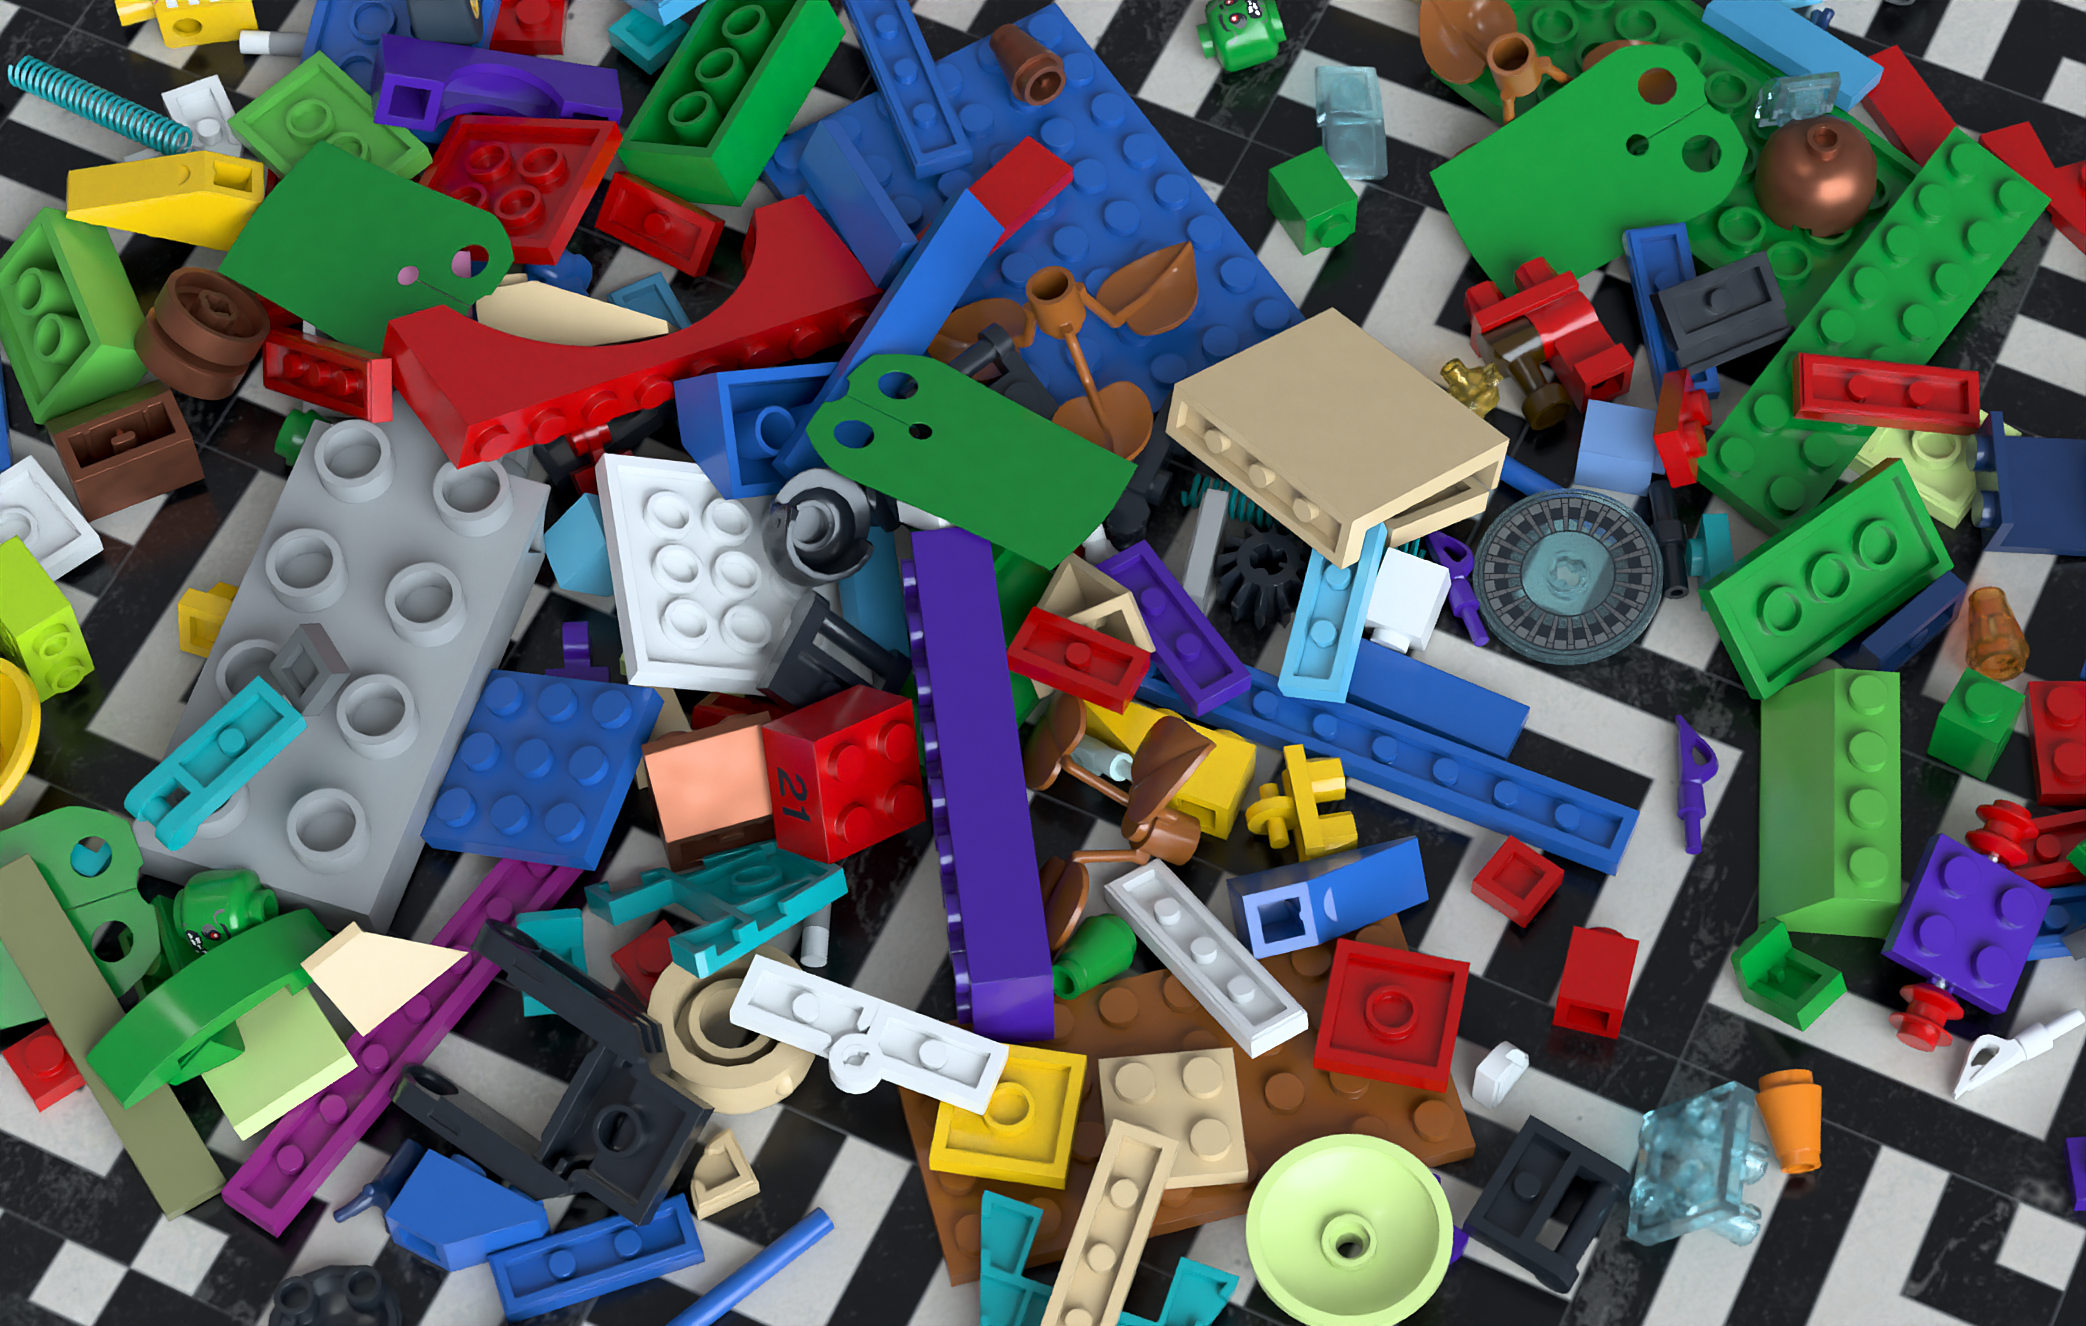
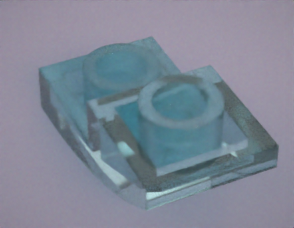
[1315,66,1388,180]
[1753,71,1841,127]

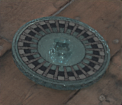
[1473,488,1663,665]

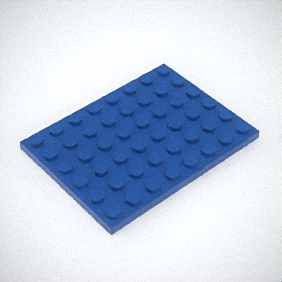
[760,3,1307,423]

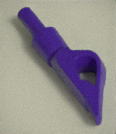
[1423,530,1489,647]
[1675,715,1719,855]

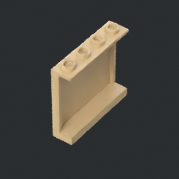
[1165,307,1510,570]

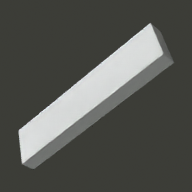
[1104,858,1308,1059]

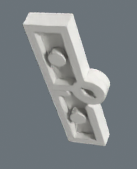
[730,954,1009,1116]

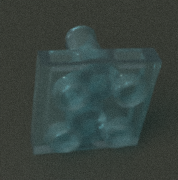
[1626,1081,1769,1247]

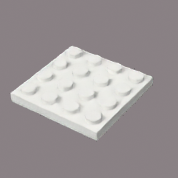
[595,453,873,696]

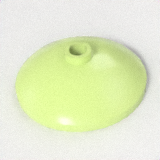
[1246,1134,1453,1326]

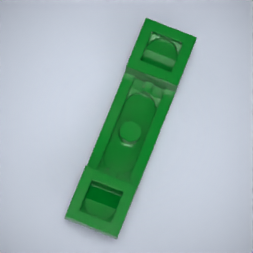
[85,908,333,1111]

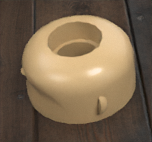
[647,943,815,1115]

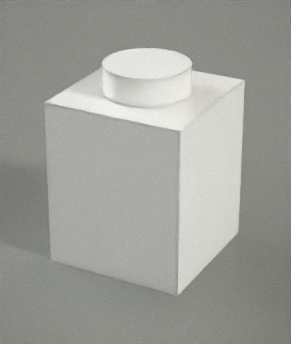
[1364,547,1451,654]

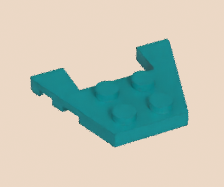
[584,838,848,979]
[979,1190,1240,1326]

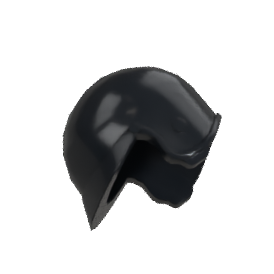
[762,468,874,587]

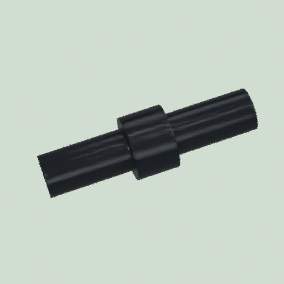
[1648,480,1689,599]

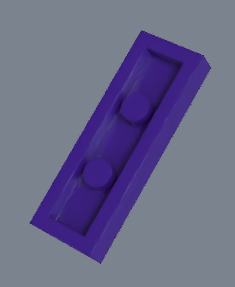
[1094,539,1251,718]

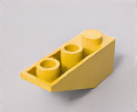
[66,150,264,252]
[1083,700,1256,840]

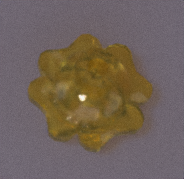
[1440,358,1503,419]

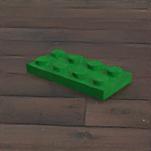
[1696,457,1954,700]

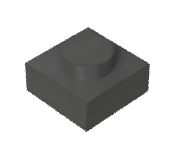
[268,623,351,717]

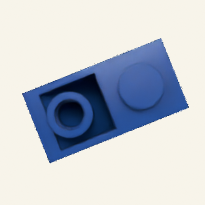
[385,1149,552,1272]

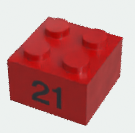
[761,684,926,865]

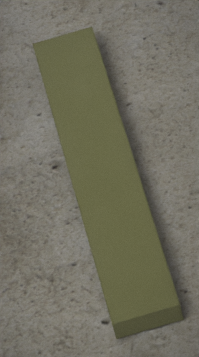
[0,853,227,1222]

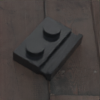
[1649,250,1795,376]

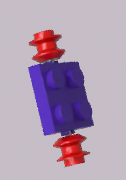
[1880,799,2053,1052]

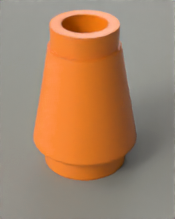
[1754,1069,1822,1174]

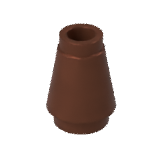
[989,24,1066,106]

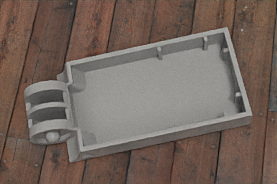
[131,390,551,936]

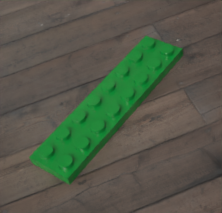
[1697,126,2052,537]

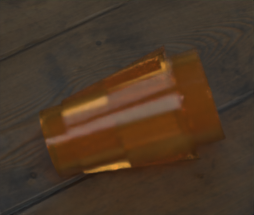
[1965,586,2030,683]

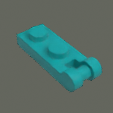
[124,675,307,851]

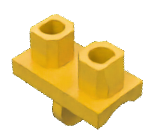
[1245,744,1358,862]

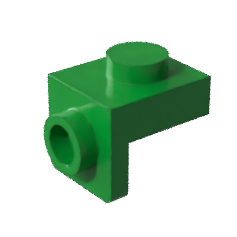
[1731,917,1847,1032]

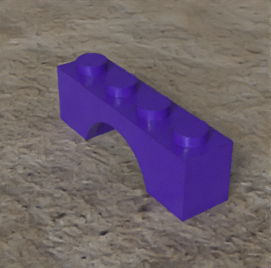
[370,33,623,132]

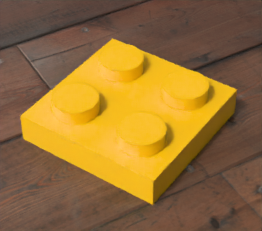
[929,1043,1087,1190]

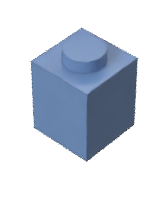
[1574,399,1665,497]

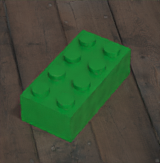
[617,0,846,207]

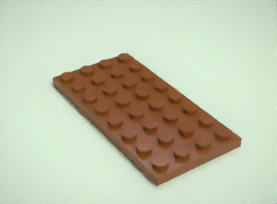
[896,913,1476,1287]

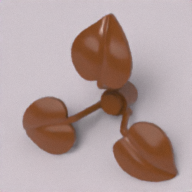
[1418,0,1677,158]
[927,241,1199,461]
[1022,689,1217,965]

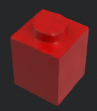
[1552,926,1639,1040]

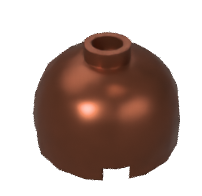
[1754,113,1877,237]

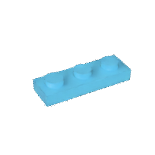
[1278,522,1388,703]

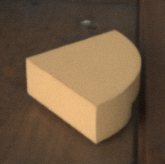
[691,1128,760,1220]

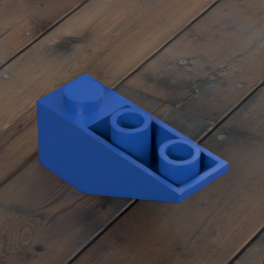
[1226,835,1429,959]

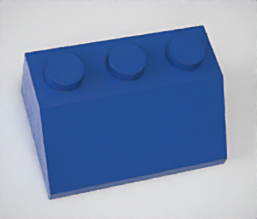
[673,362,874,500]

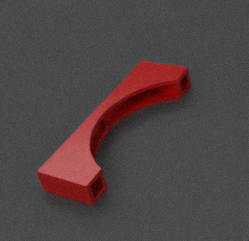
[381,194,884,470]

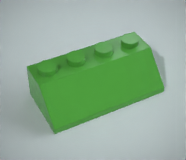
[1757,668,1901,938]

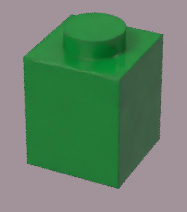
[1267,146,1358,256]
[1927,667,2026,782]

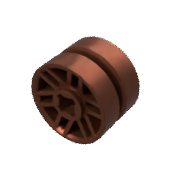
[134,267,271,400]

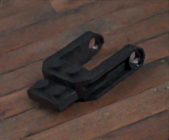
[389,918,715,1227]

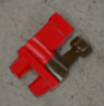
[1464,256,1634,430]

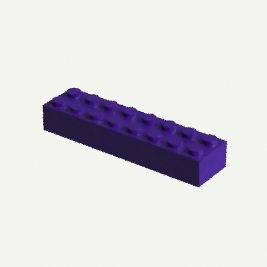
[900,527,1055,1044]

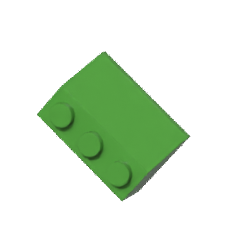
[0,206,148,425]

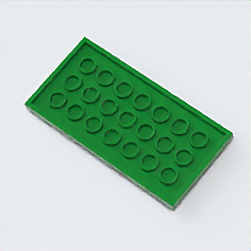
[1431,0,1923,340]

